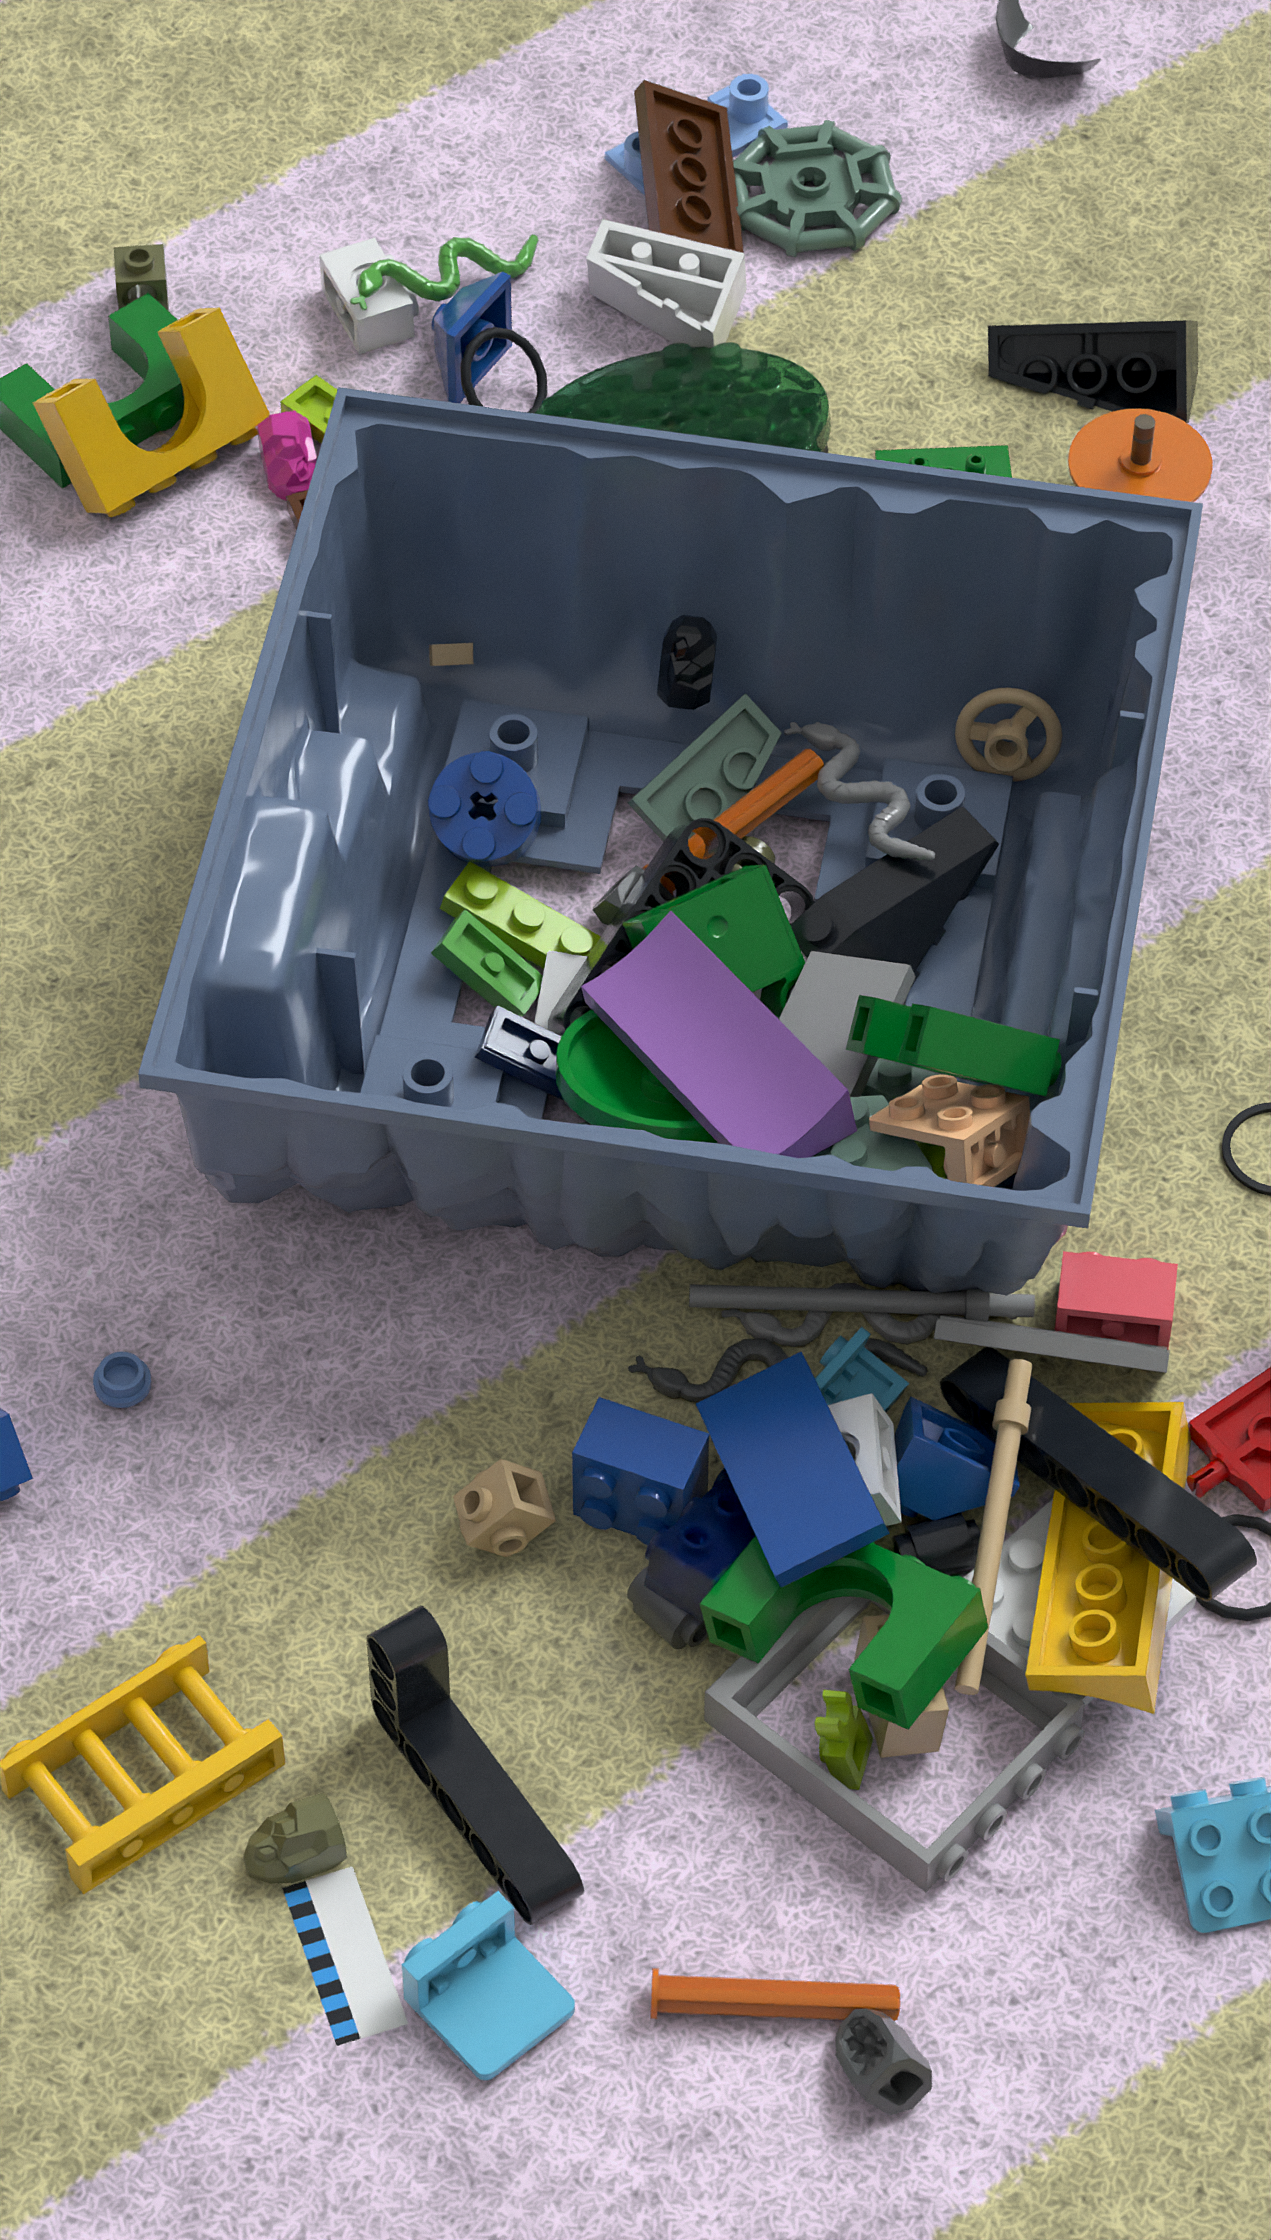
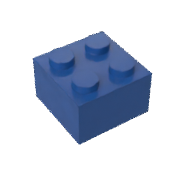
[572,1397,709,1551]

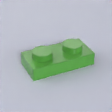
[431,909,543,1017]

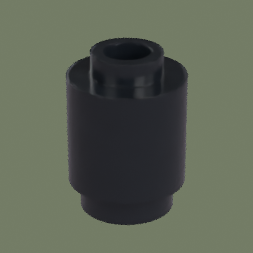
[892,1513,980,1575]

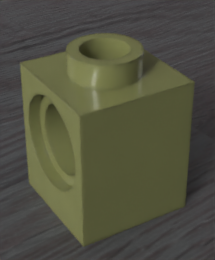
[114,244,169,311]

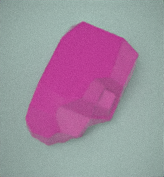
[257,411,317,501]

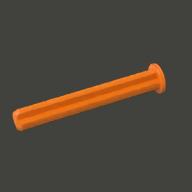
[642,749,824,896]
[650,1968,900,2022]

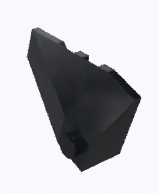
[988,320,1198,423]
[790,806,999,989]

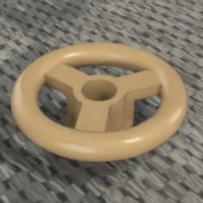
[955,687,1062,782]

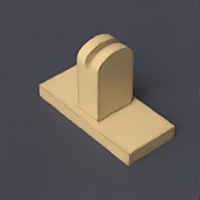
[429,643,473,666]

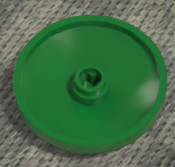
[555,1010,717,1143]

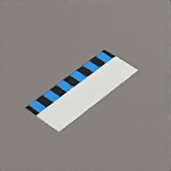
[282,1867,408,2046]

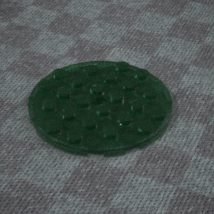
[534,342,831,452]

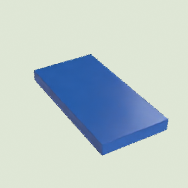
[696,1351,890,1587]

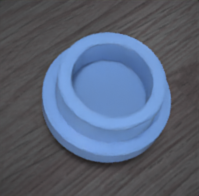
[93,1352,152,1408]

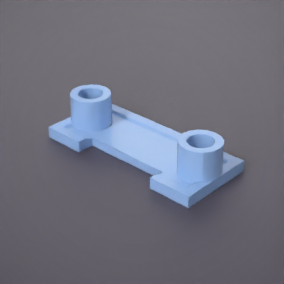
[605,74,788,195]

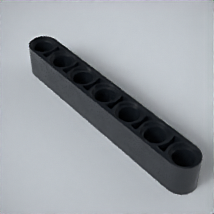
[940,1347,1257,1602]

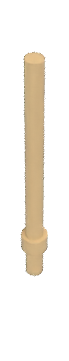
[955,1359,1032,1695]

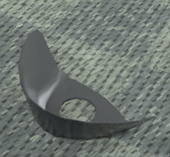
[996,0,1101,78]

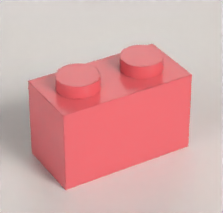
[1054,1251,1178,1350]

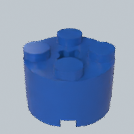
[428,751,541,866]

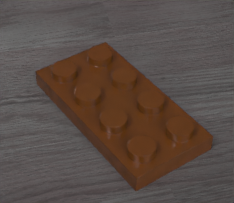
[634,80,744,253]

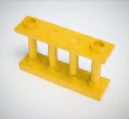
[0,1635,285,1895]

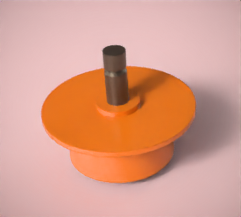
[1068,409,1213,502]

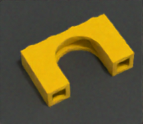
[33,308,270,517]

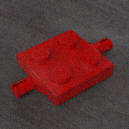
[1186,1367,1271,1513]

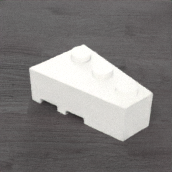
[586,219,747,367]

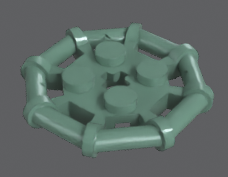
[733,120,902,257]

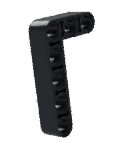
[548,818,815,1036]
[366,1606,584,1925]

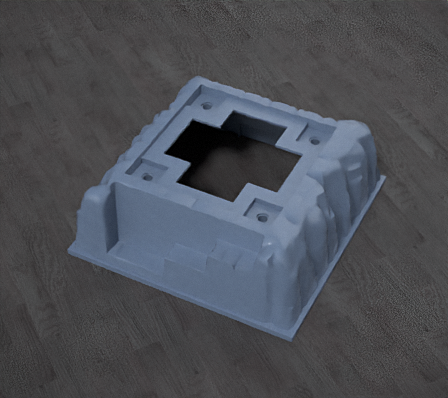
[138,387,1203,1296]

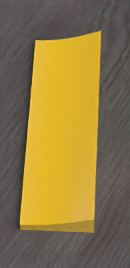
[1025,1402,1191,1714]

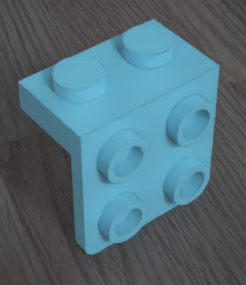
[1155,1777,1271,1933]
[401,1891,575,2080]

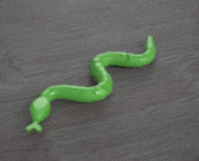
[350,235,539,311]

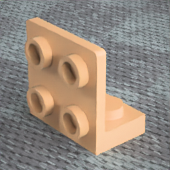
[869,1074,1030,1187]

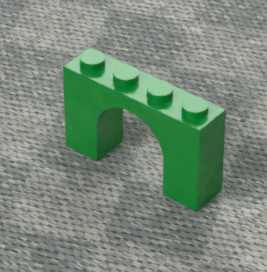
[0,293,184,489]
[845,995,1061,1096]
[700,1536,989,1730]

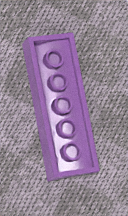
[581,911,857,1158]

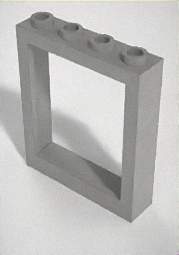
[704,1597,1085,1892]

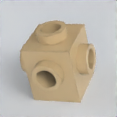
[453,1459,556,1557]

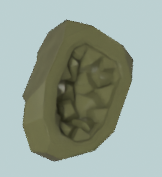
[243,1792,347,1884]

